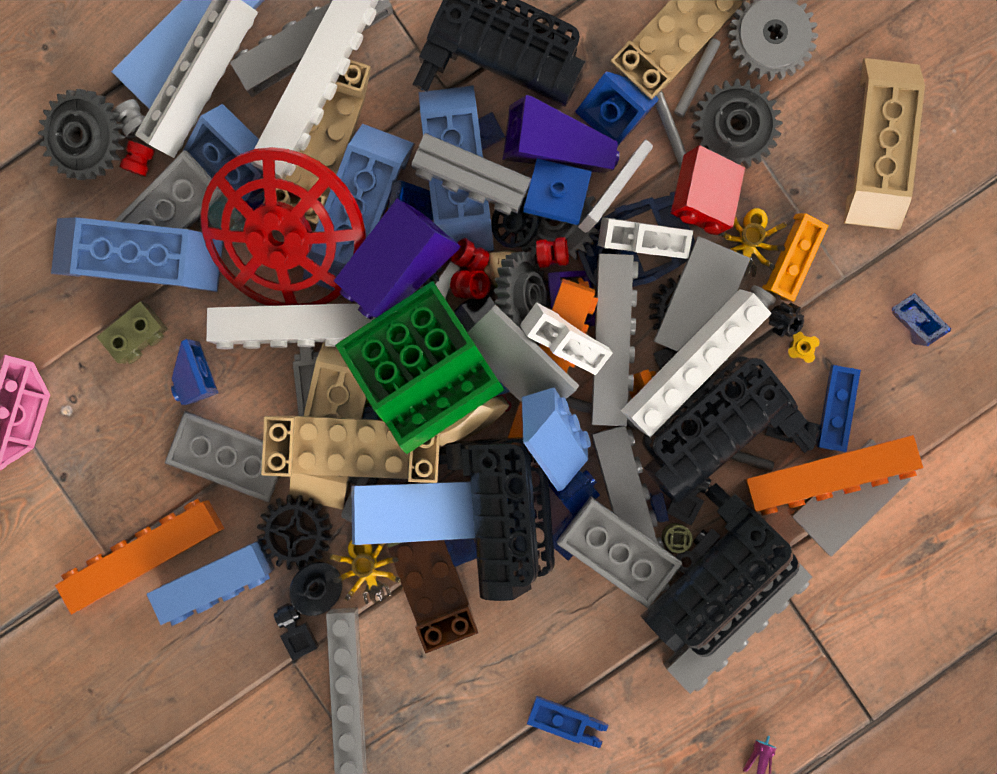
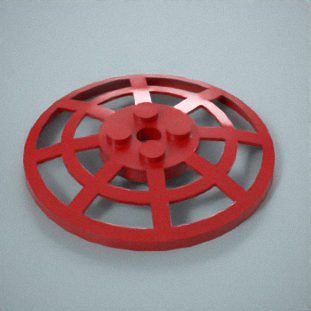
[201,147,366,306]

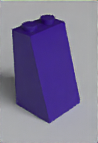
[334,198,461,320]

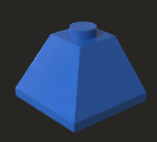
[575,71,659,147]
[171,339,219,405]

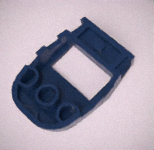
[578,191,695,287]

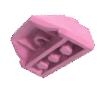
[0,355,50,471]

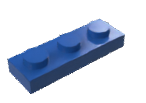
[817,365,861,452]

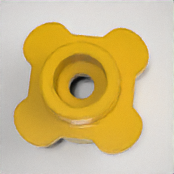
[788,332,820,363]

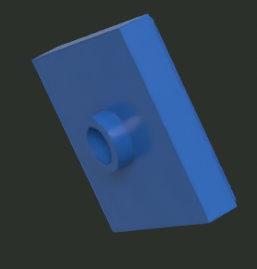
[523,159,592,225]

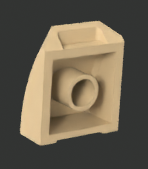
[439,396,509,446]

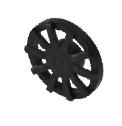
[491,197,541,249]

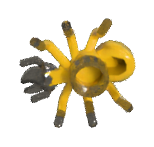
[718,208,787,278]
[329,540,401,604]

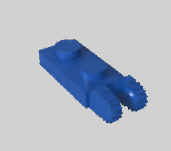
[527,696,609,748]

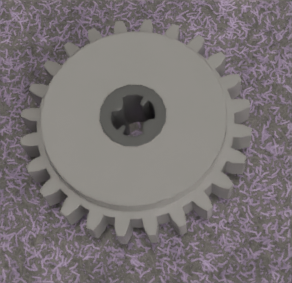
[728,0,818,81]

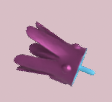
[743,736,777,774]

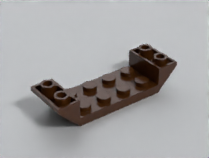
[388,479,478,654]

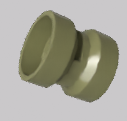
[661,523,693,553]

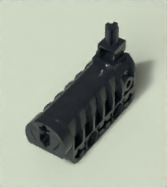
[412,0,585,107]
[642,356,817,504]
[438,437,555,601]
[640,483,800,657]

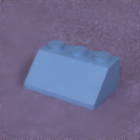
[183,104,263,204]
[522,387,591,491]

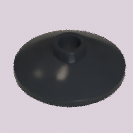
[289,562,342,616]

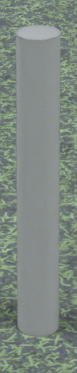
[674,38,721,117]
[655,91,686,169]

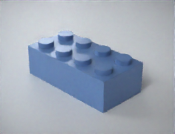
[147,541,275,626]

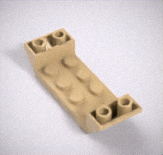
[610,0,746,100]
[844,58,925,230]
[263,59,371,224]
[289,342,367,509]
[261,416,440,483]

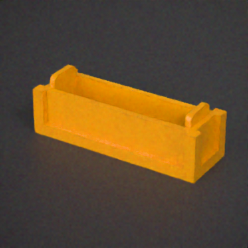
[762,213,829,302]

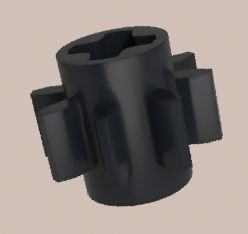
[769,302,804,337]

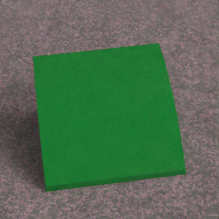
[335,281,504,454]

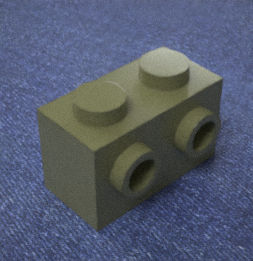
[97,301,168,364]

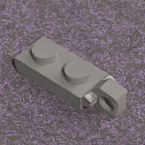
[293,347,319,416]

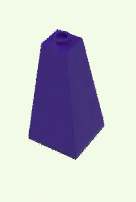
[502,95,619,173]

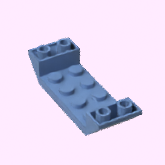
[419,85,494,252]
[303,124,414,291]
[51,217,223,292]

